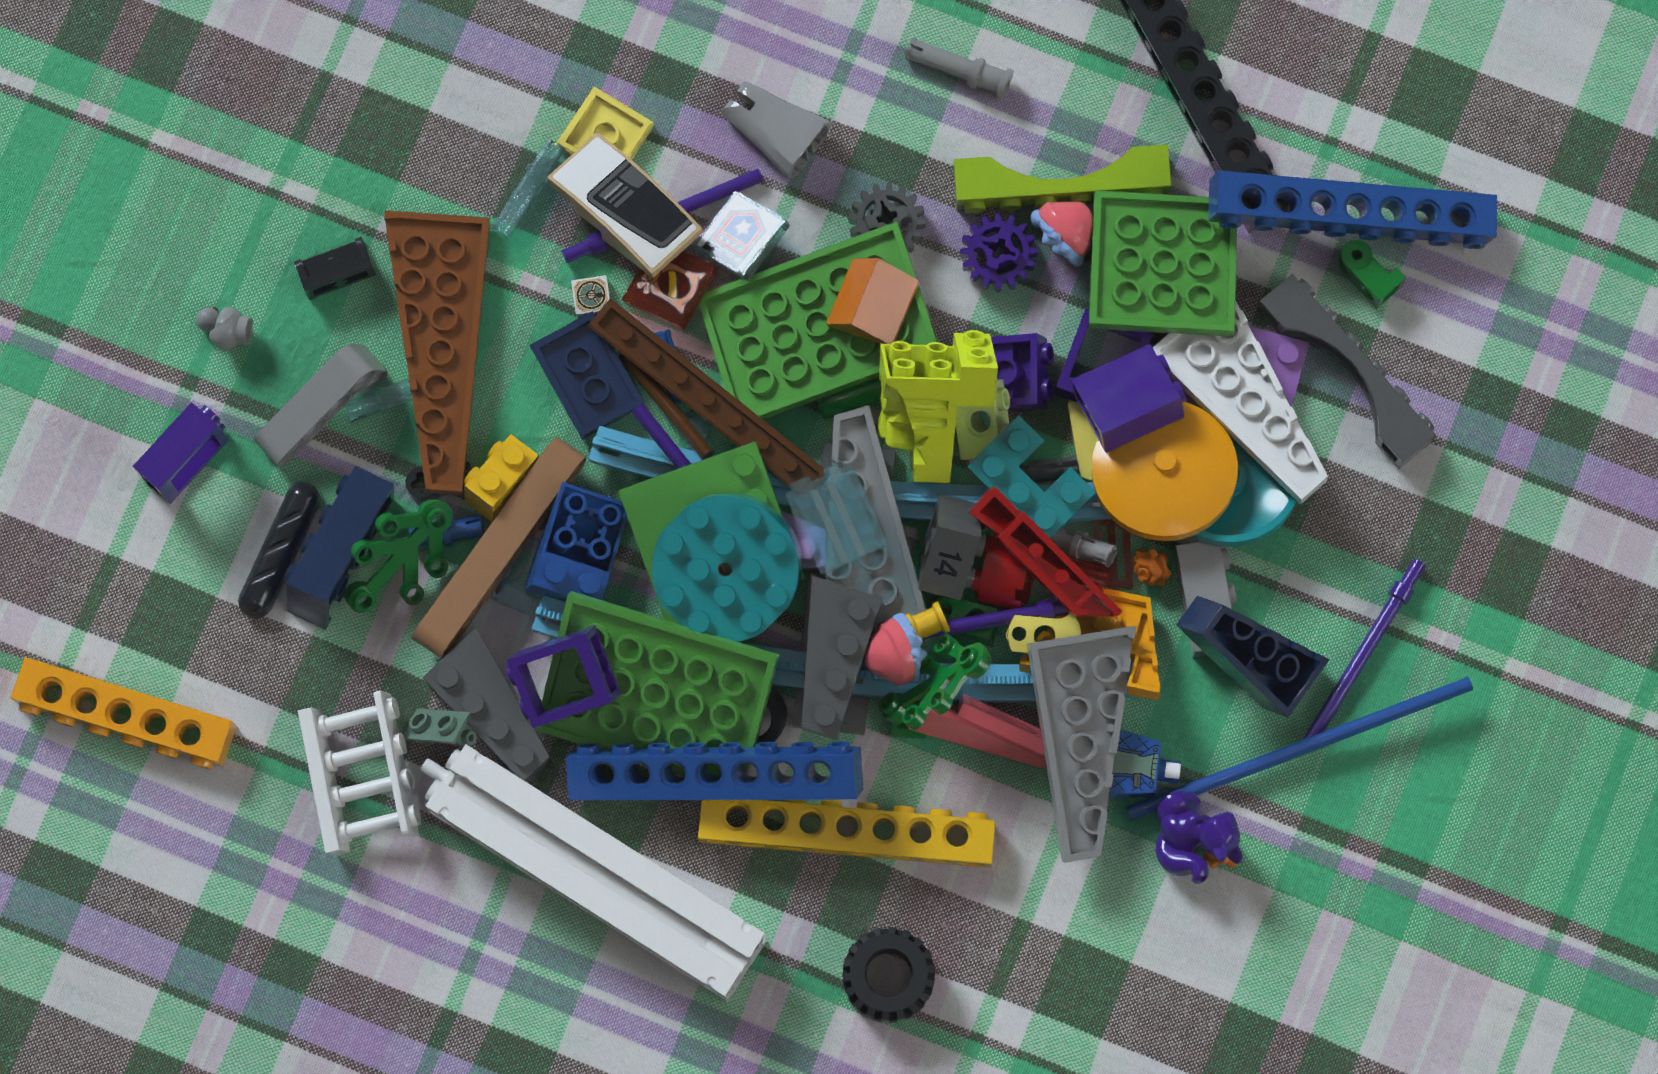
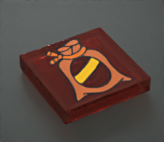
[622,251,719,331]

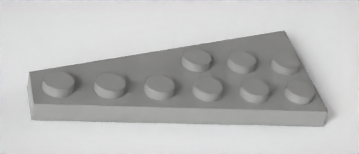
[826,406,926,632]
[1027,626,1136,863]

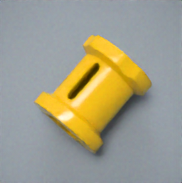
[905,601,950,639]

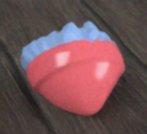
[1031,201,1093,267]
[864,613,927,686]

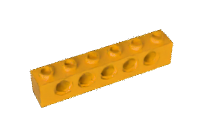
[10,657,237,770]

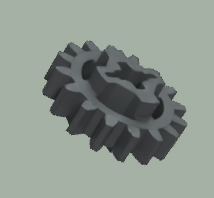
[848,182,926,253]

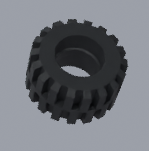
[842,927,935,1023]

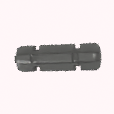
[1019,457,1079,482]

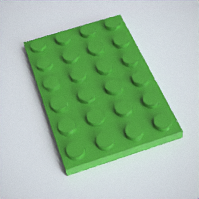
[696,221,938,420]
[535,591,780,777]

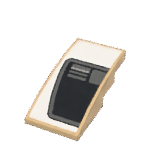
[547,132,703,278]

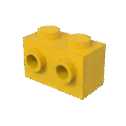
[464,434,539,522]

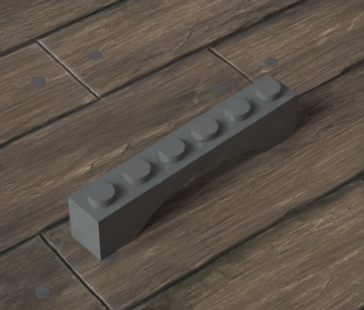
[1257,274,1436,470]

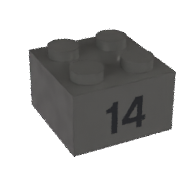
[918,494,986,600]

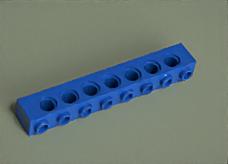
[1208,170,1497,249]
[565,741,864,800]

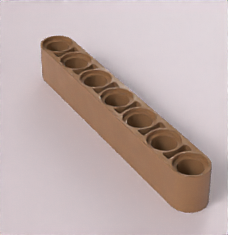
[412,437,587,659]

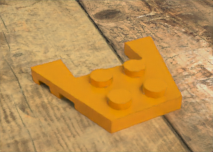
[1019,587,1160,701]

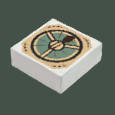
[571,275,610,318]

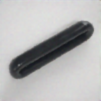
[238,482,320,619]

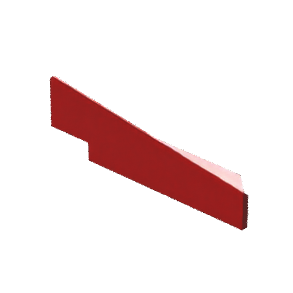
[968,486,1123,617]

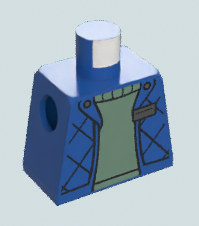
[1108,730,1181,799]

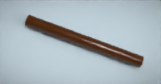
[619,354,714,460]

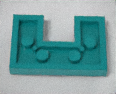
[967,415,1096,538]

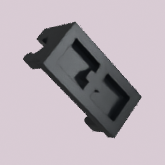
[294,237,376,300]

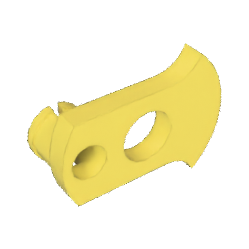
[1006,613,1081,653]

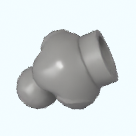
[196,306,253,351]

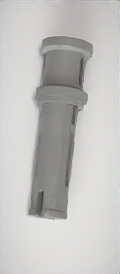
[905,38,1014,100]

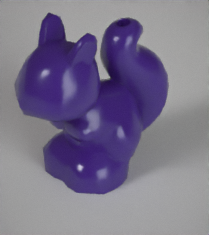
[1155,790,1243,884]

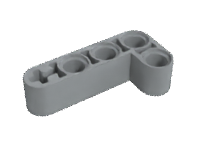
[254,344,388,467]

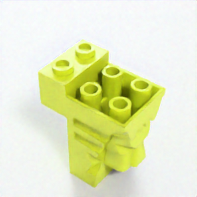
[877,330,998,483]

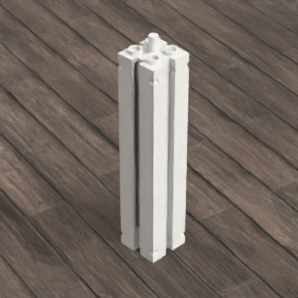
[420,744,767,1003]

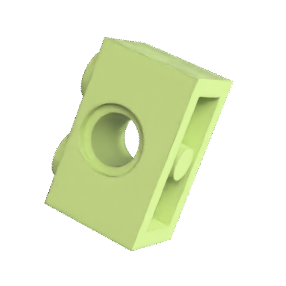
[956,379,1010,460]

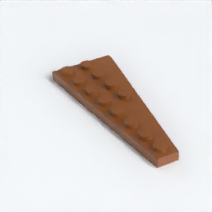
[384,210,491,496]

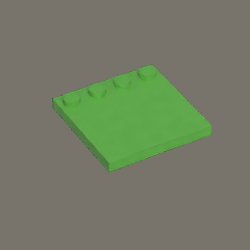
[1088,191,1237,337]
[618,441,805,624]

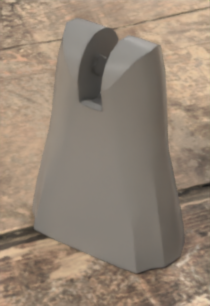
[721,81,831,179]

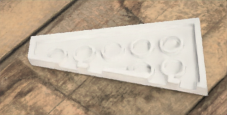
[1153,300,1328,505]

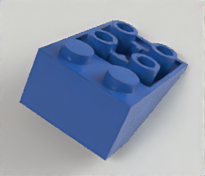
[524,482,627,602]

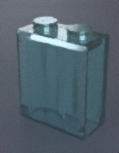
[785,461,889,576]

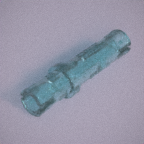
[490,138,566,240]

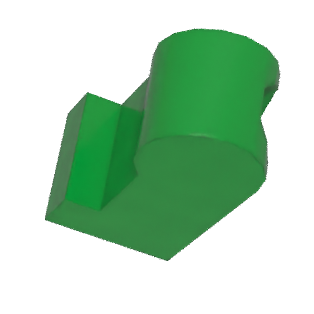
[1339,240,1406,309]
[933,596,999,647]

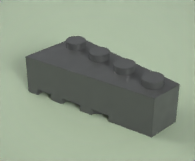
[801,576,883,741]

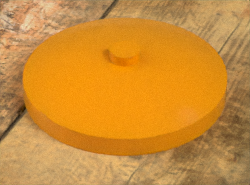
[1092,402,1238,541]

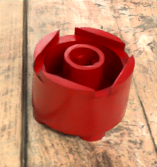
[972,533,1035,610]

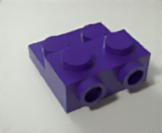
[991,333,1054,412]

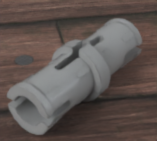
[1050,527,1117,568]

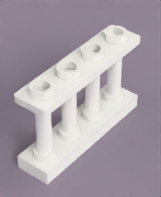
[298,690,421,856]

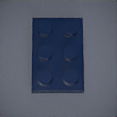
[530,311,645,440]

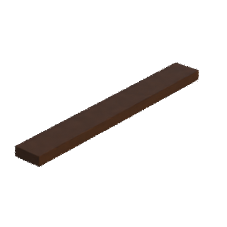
[587,298,831,503]

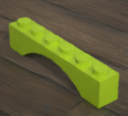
[953,144,1172,214]

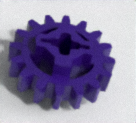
[960,213,1037,293]

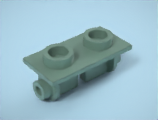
[403,708,477,748]

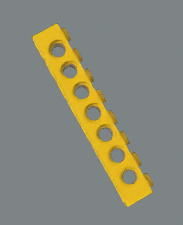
[698,800,995,868]

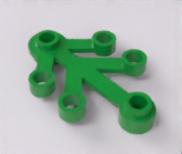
[344,499,453,613]
[879,633,991,730]

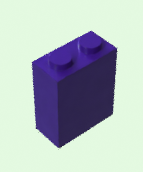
[1071,344,1187,453]

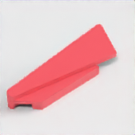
[908,693,1047,769]

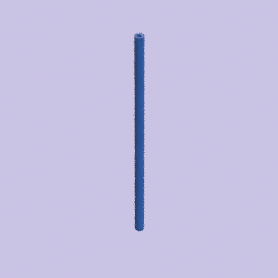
[1126,677,1473,821]

